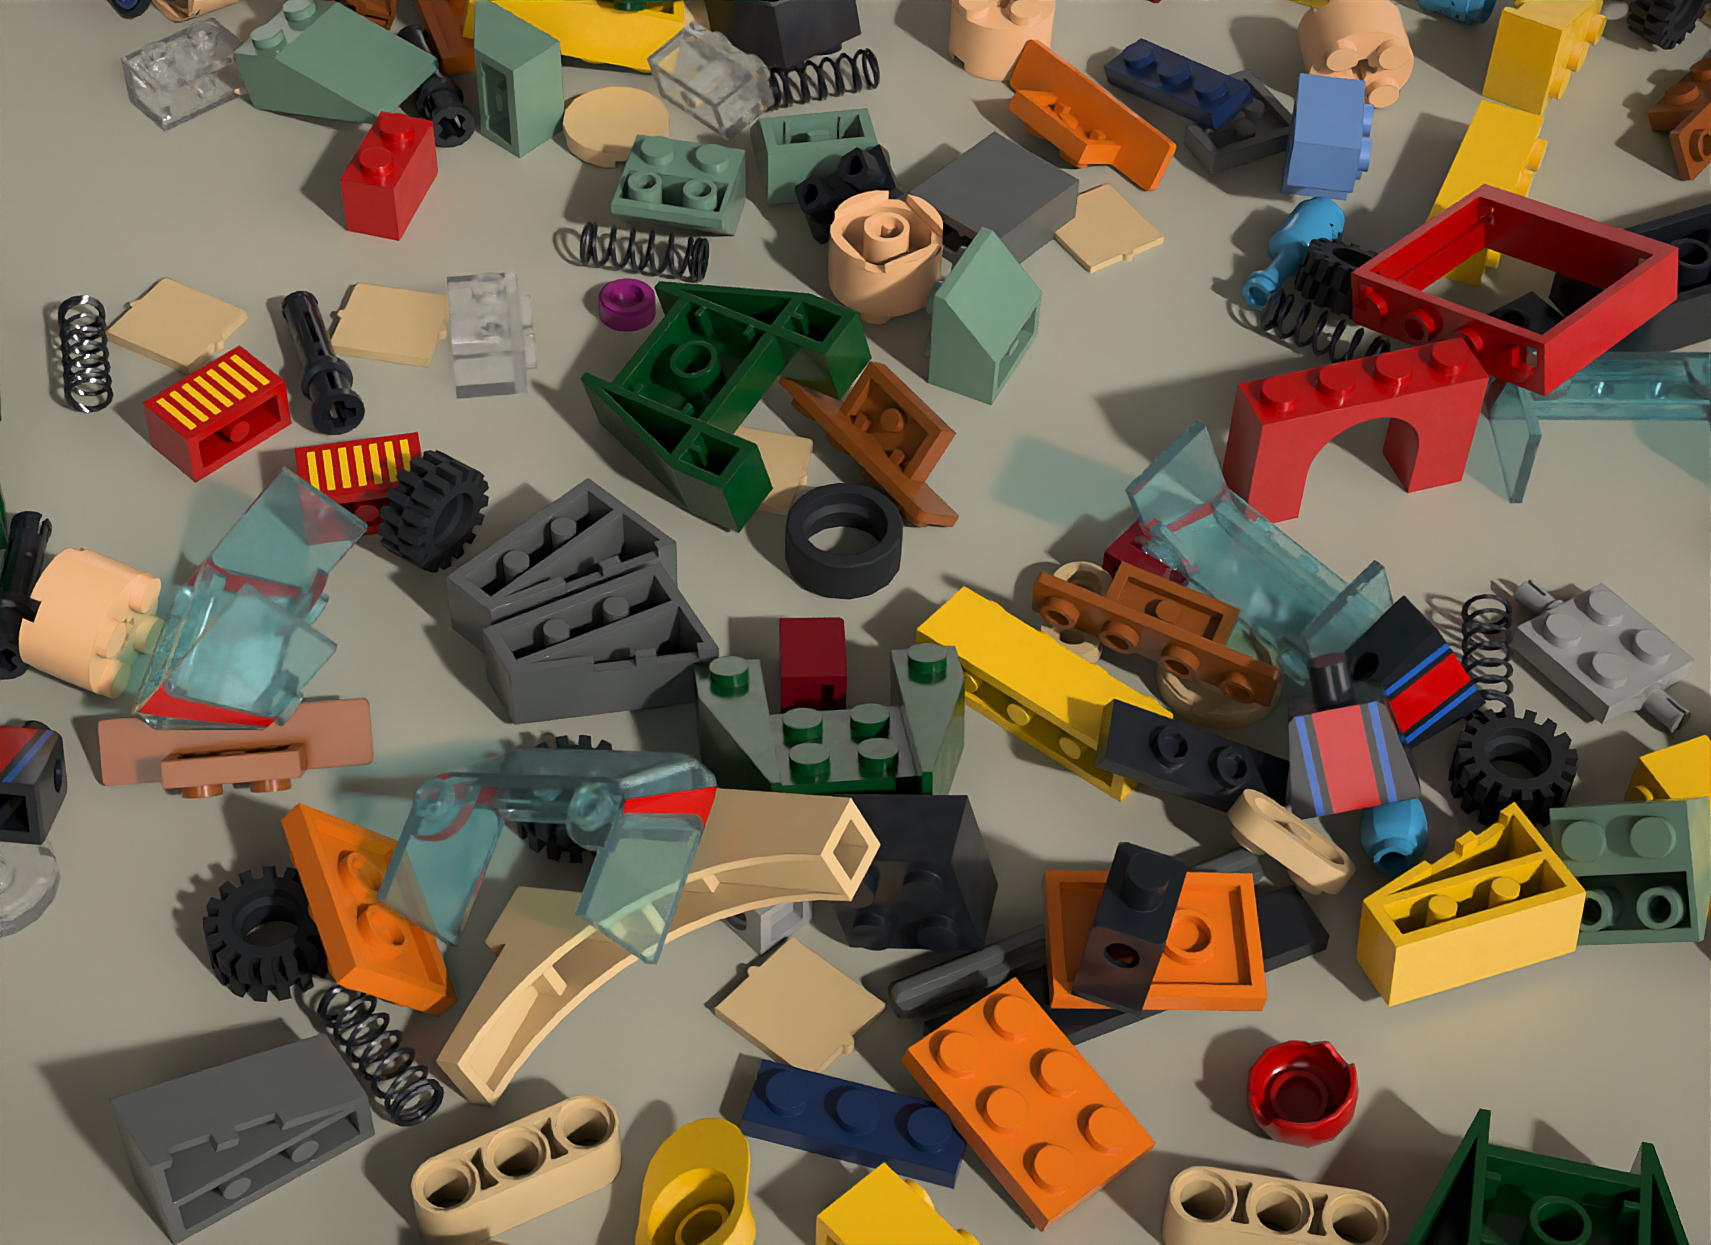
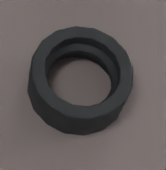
[785,483,903,600]

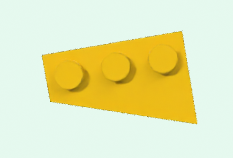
[1481,0,1607,115]
[1356,802,1586,1007]

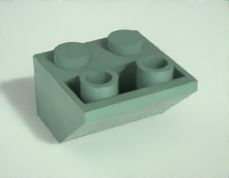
[474,0,564,158]
[750,108,878,205]
[611,134,745,236]
[924,227,1042,405]
[1549,796,1711,946]

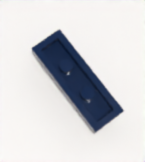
[1104,38,1253,131]
[742,1059,967,1189]

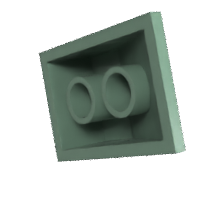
[233,0,439,124]

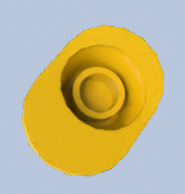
[635,1118,756,1245]

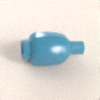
[1360,798,1428,877]

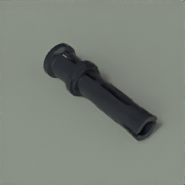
[397,25,476,147]
[281,291,365,435]
[0,511,52,680]

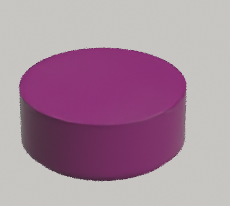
[598,278,656,332]

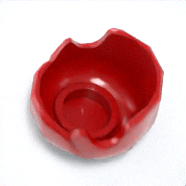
[1246,1040,1359,1148]

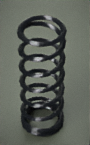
[759,48,880,112]
[579,221,709,282]
[1260,289,1391,364]
[57,295,114,413]
[1461,594,1514,721]
[317,984,445,1127]

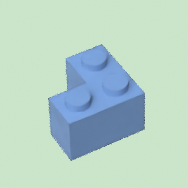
[1281,73,1374,201]

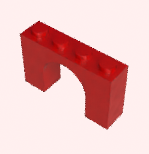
[1220,337,1489,530]

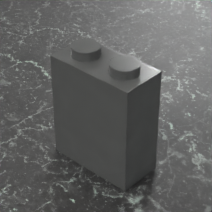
[908,131,1079,264]

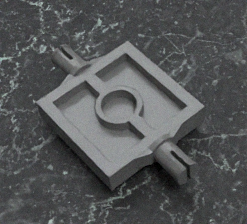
[1510,579,1695,733]

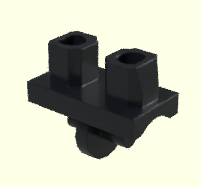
[795,144,904,245]

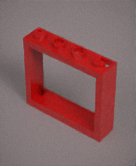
[1351,184,1679,396]

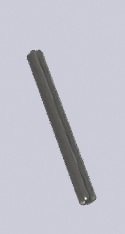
[887,847,1263,1019]

